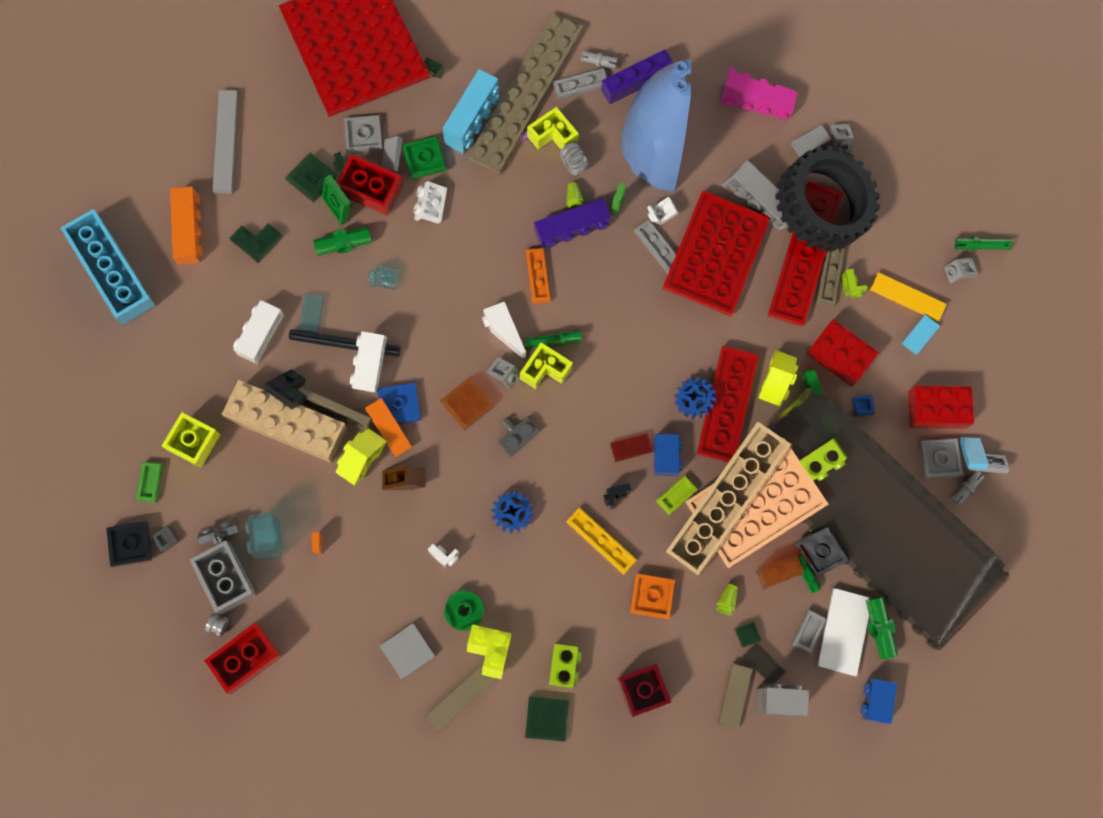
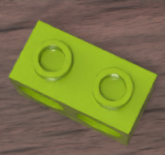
[799,438,847,481]
[549,644,581,688]

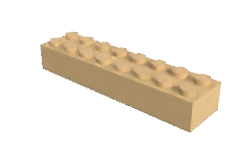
[666,422,793,575]

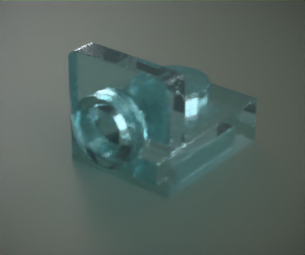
[368,265,399,290]

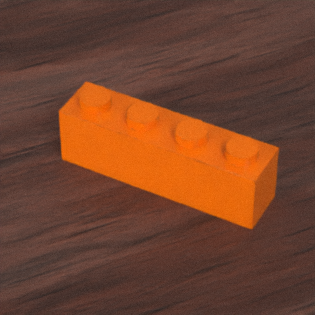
[170,187,203,265]

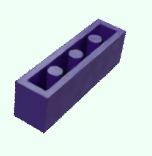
[601,49,674,104]
[534,199,611,248]

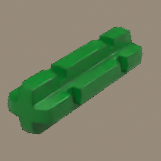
[794,556,821,594]

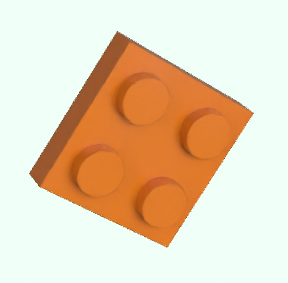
[630,573,675,620]

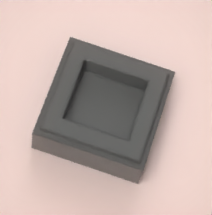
[151,525,180,553]

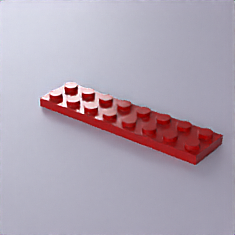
[767,181,844,327]

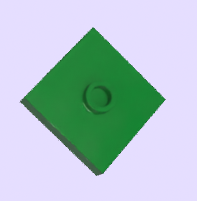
[402,136,447,180]
[321,175,351,225]

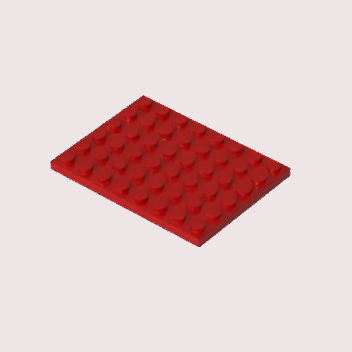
[278,0,431,117]

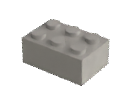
[190,540,257,615]
[755,684,809,717]

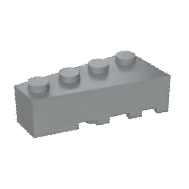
[721,160,788,230]

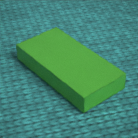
[611,183,627,215]
[136,462,163,503]

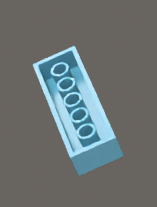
[60,209,156,325]

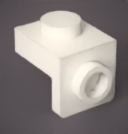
[647,197,679,225]

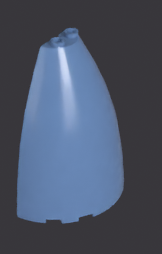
[621,60,691,192]

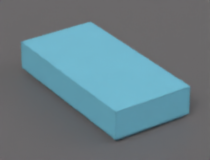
[901,315,940,355]
[959,437,989,469]

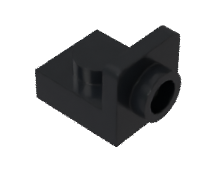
[603,483,631,510]

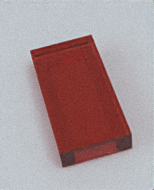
[610,434,652,463]

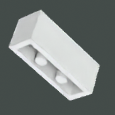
[233,300,284,364]
[350,332,387,393]

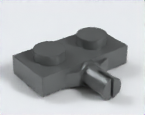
[498,417,540,457]
[197,519,240,545]

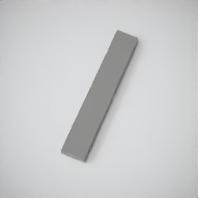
[213,90,238,194]

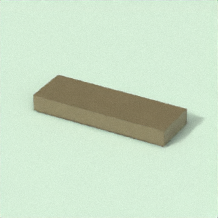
[718,664,752,729]

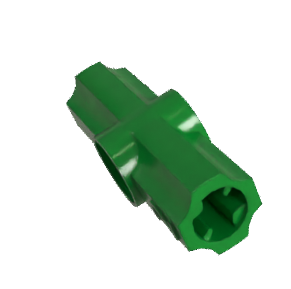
[313,226,372,256]
[865,596,898,660]

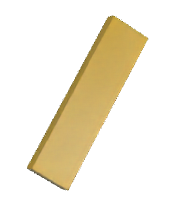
[870,272,947,322]
[566,507,637,575]

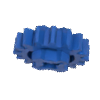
[675,377,717,419]
[491,491,534,534]

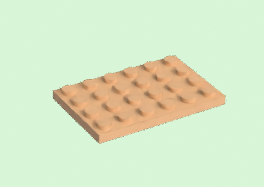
[686,438,829,568]

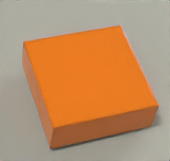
[312,532,322,555]

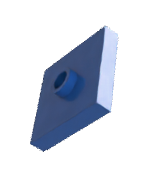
[377,383,421,424]

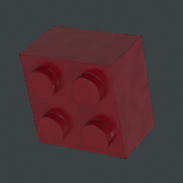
[617,663,671,717]

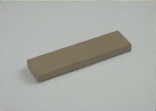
[816,248,845,307]
[300,388,372,430]
[425,664,497,732]

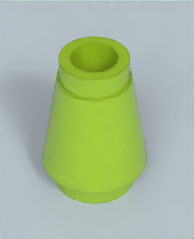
[566,182,585,210]
[716,584,738,615]

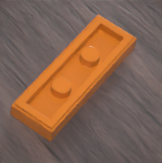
[525,247,551,304]
[365,398,412,457]

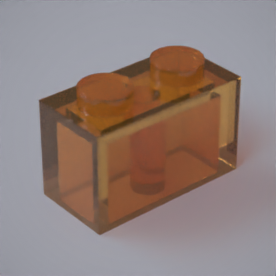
[756,555,804,589]

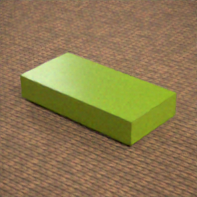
[656,475,698,515]

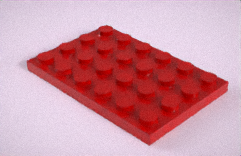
[662,190,771,317]

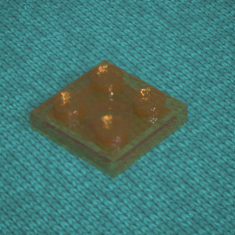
[440,377,494,431]

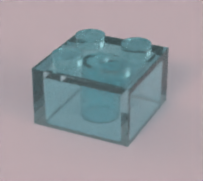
[245,513,283,561]

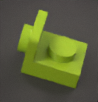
[841,269,868,298]

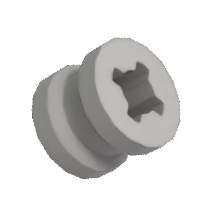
[205,613,229,637]

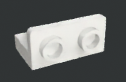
[413,181,447,224]

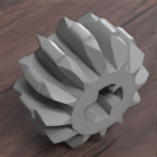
[560,142,588,175]

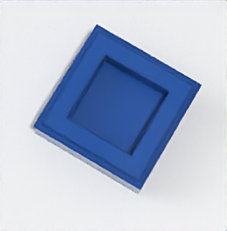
[852,395,875,417]

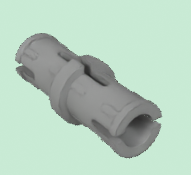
[581,50,618,69]
[950,471,985,506]

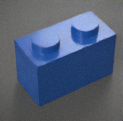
[653,434,683,476]
[861,679,897,724]

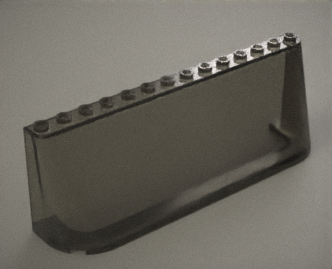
[766,388,1009,650]

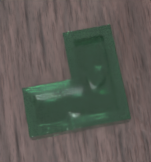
[229,223,283,263]

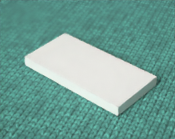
[816,588,870,676]

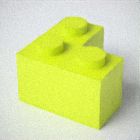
[527,107,579,150]
[520,343,573,389]
[758,350,799,406]
[336,428,387,485]
[467,625,512,679]

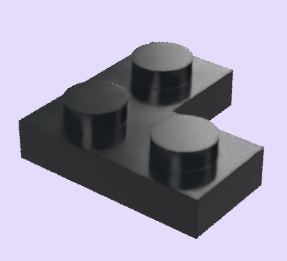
[264,369,307,409]

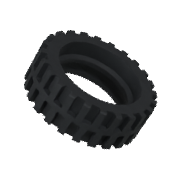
[775,146,880,252]

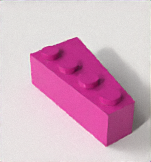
[720,66,797,119]

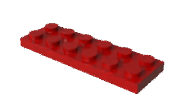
[696,346,759,463]

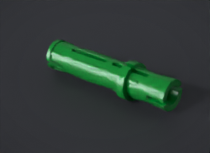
[954,237,1013,251]
[524,330,582,350]

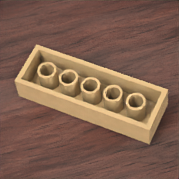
[221,380,348,463]

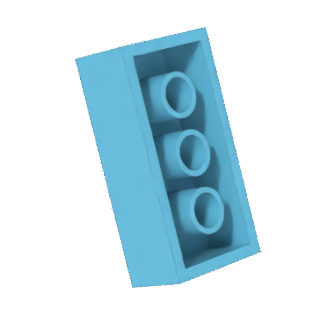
[443,69,500,154]

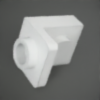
[428,544,459,568]

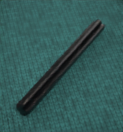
[289,329,401,357]

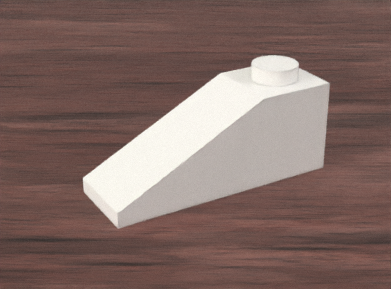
[481,302,526,359]

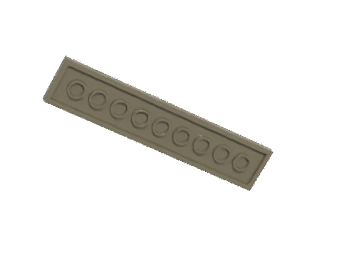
[468,13,583,174]

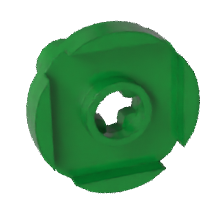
[444,590,484,631]

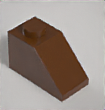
[382,465,426,490]

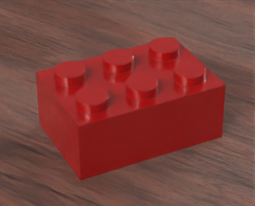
[336,154,403,215]
[806,319,879,387]
[908,386,974,429]
[204,623,282,694]

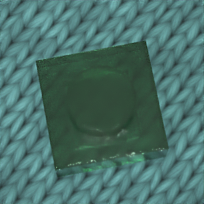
[424,57,444,79]
[332,152,345,173]
[734,622,761,648]

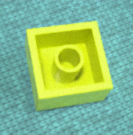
[162,412,221,468]

